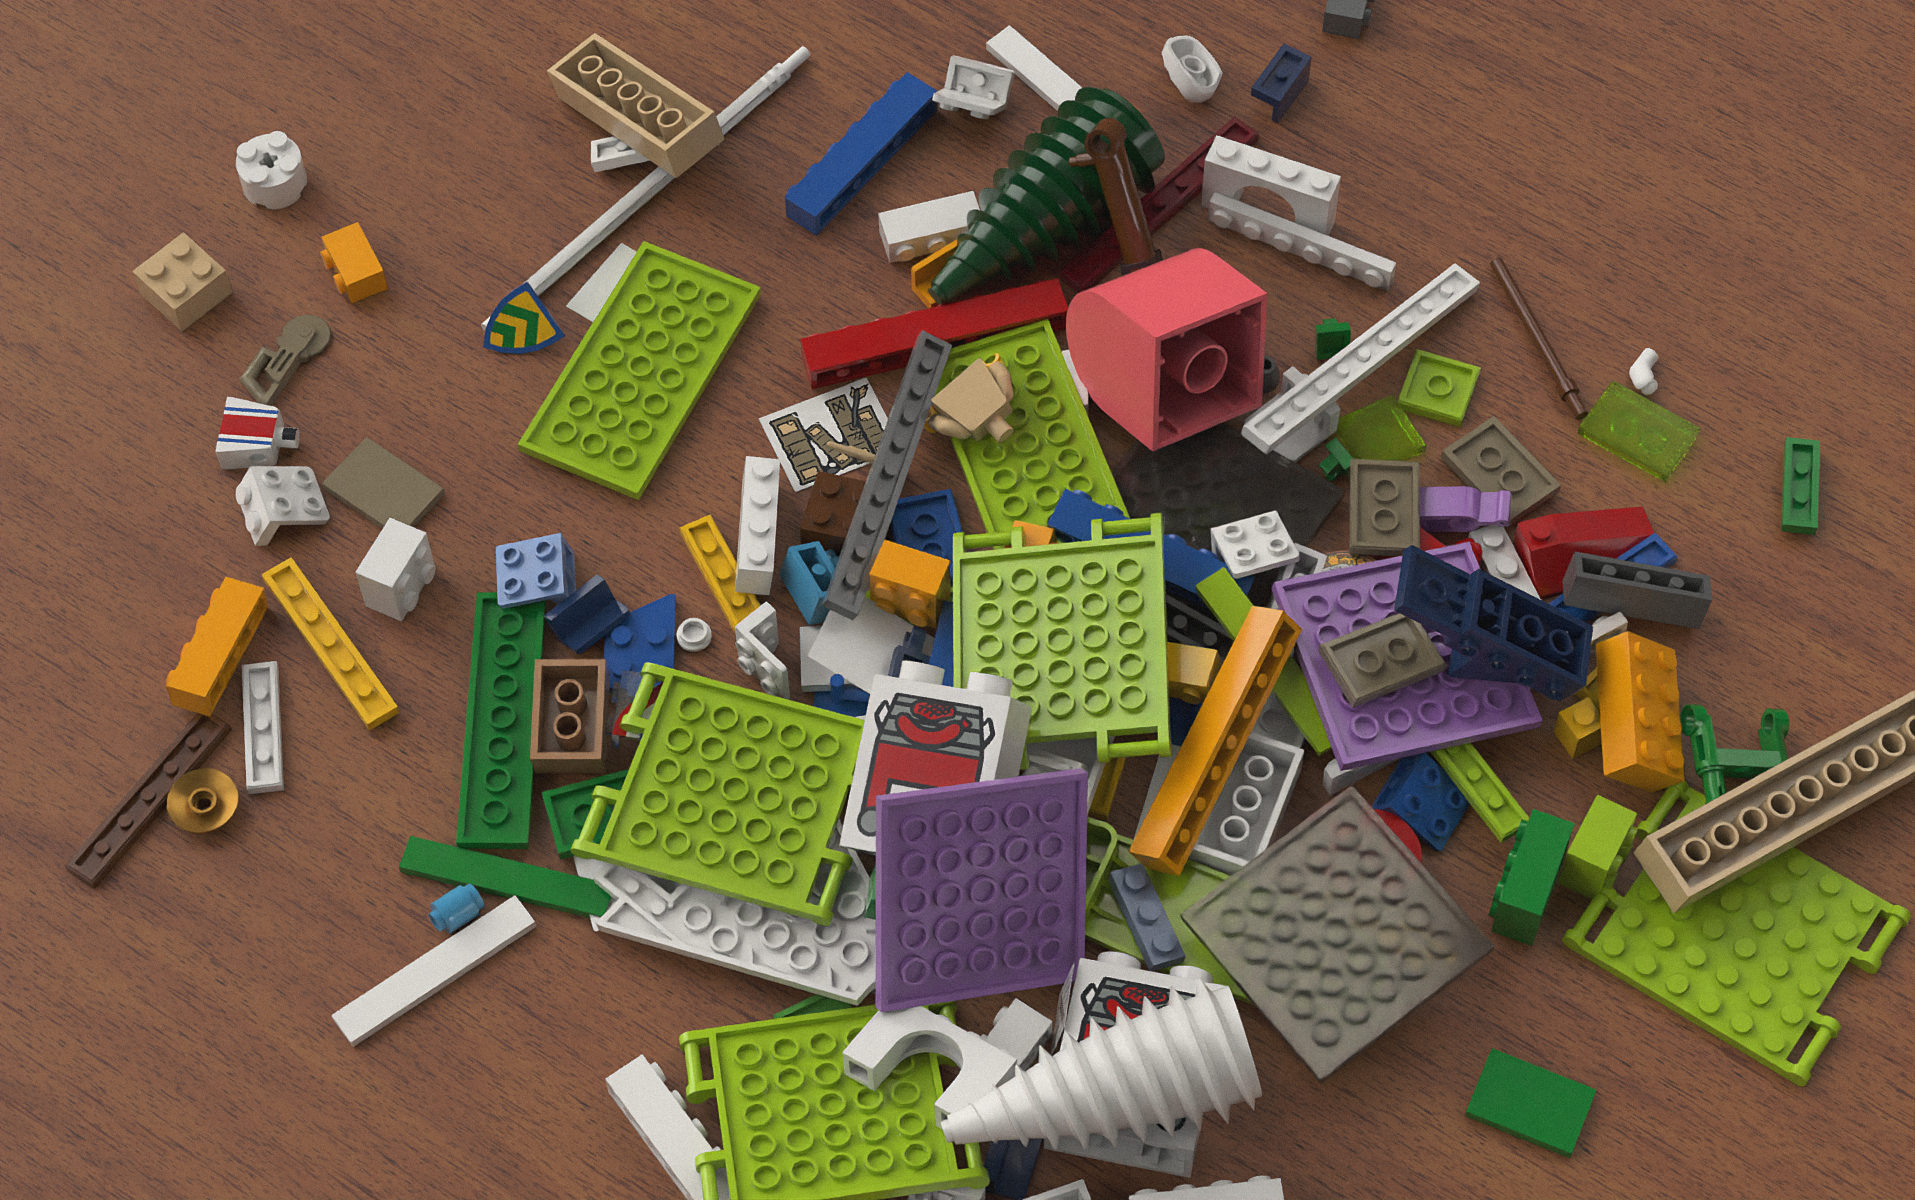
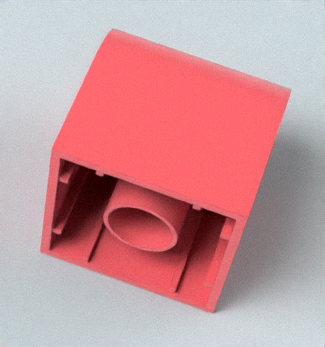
[1066,248,1267,452]

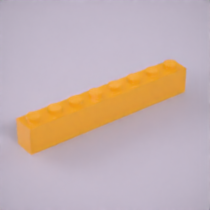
[1128,606,1302,876]

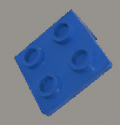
[1370,753,1470,851]

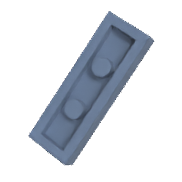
[1107,863,1186,971]

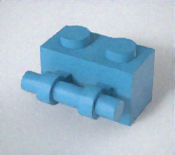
[779,541,839,625]

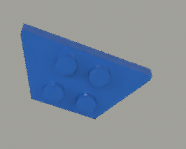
[604,594,676,702]

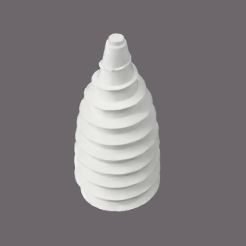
[941,977,1262,1152]

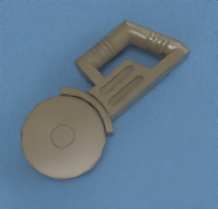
[239,314,331,406]

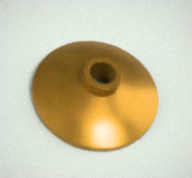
[167,768,239,834]

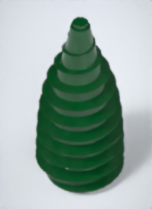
[928,87,1165,305]

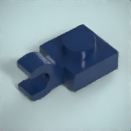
[888,626,930,678]

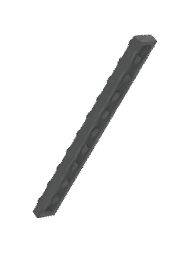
[822,330,952,620]

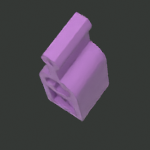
[1420,486,1512,532]

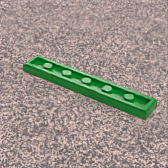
[399,836,611,918]

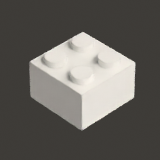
[355,518,436,622]

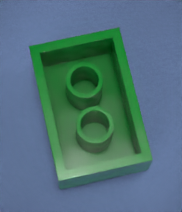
[1488,809,1575,946]

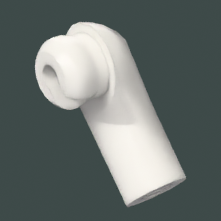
[1629,348,1659,395]

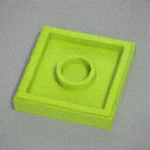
[1396,349,1481,427]

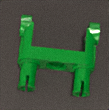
[1680,704,1790,804]

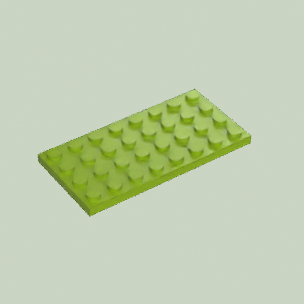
[518,241,761,500]
[935,319,1130,550]

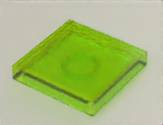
[1336,394,1426,461]

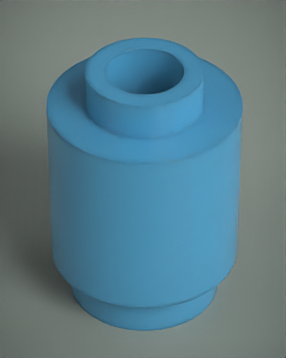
[428,883,485,934]

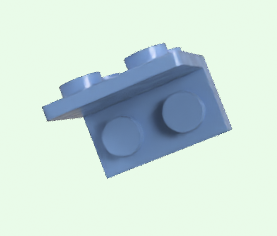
[496,533,576,609]

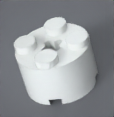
[236,131,307,210]

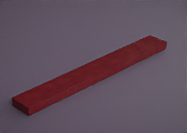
[1059,116,1259,293]

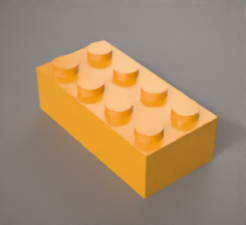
[1596,631,1685,793]

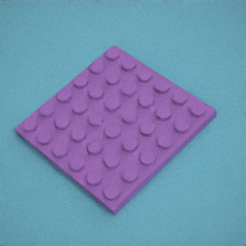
[1271,542,1543,771]
[875,768,1088,1012]

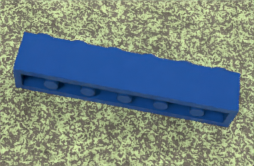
[785,72,938,236]
[1047,488,1255,612]

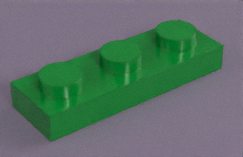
[1781,437,1820,535]

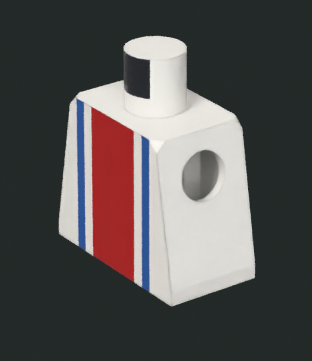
[215,397,300,469]

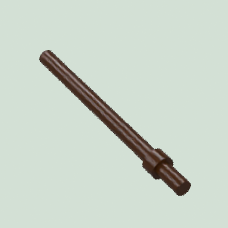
[1490,258,1588,420]

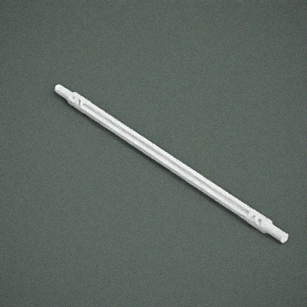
[481,46,810,331]

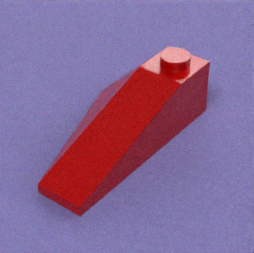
[1513,506,1654,600]

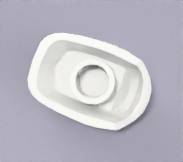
[1162,35,1222,103]

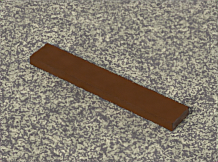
[65,713,232,889]

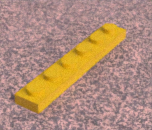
[262,557,399,731]

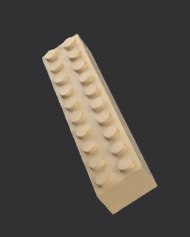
[1633,690,1915,913]

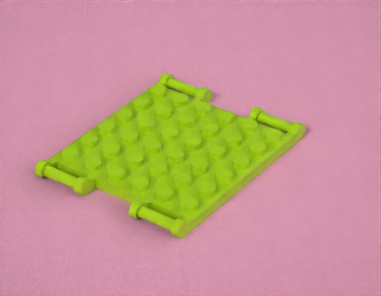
[953,513,1172,770]
[570,662,865,926]
[1562,781,1912,1086]
[679,1001,990,1200]

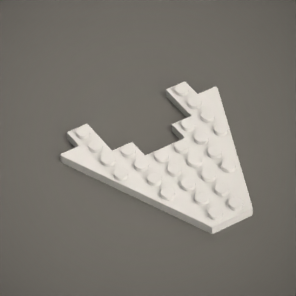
[593,819,876,1006]

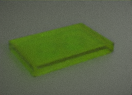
[1577,380,1701,482]

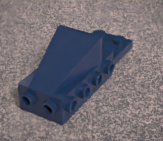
[1394,545,1593,702]

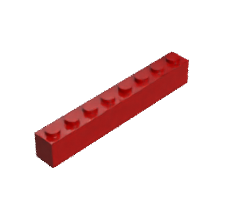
[800,278,1068,389]

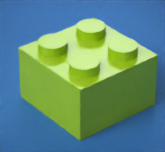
[1558,795,1639,899]

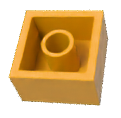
[869,540,951,628]

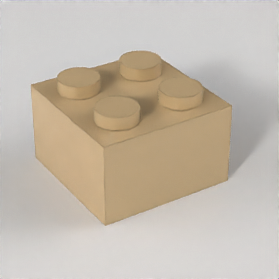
[132,232,233,332]

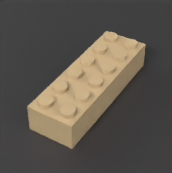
[547,33,725,178]

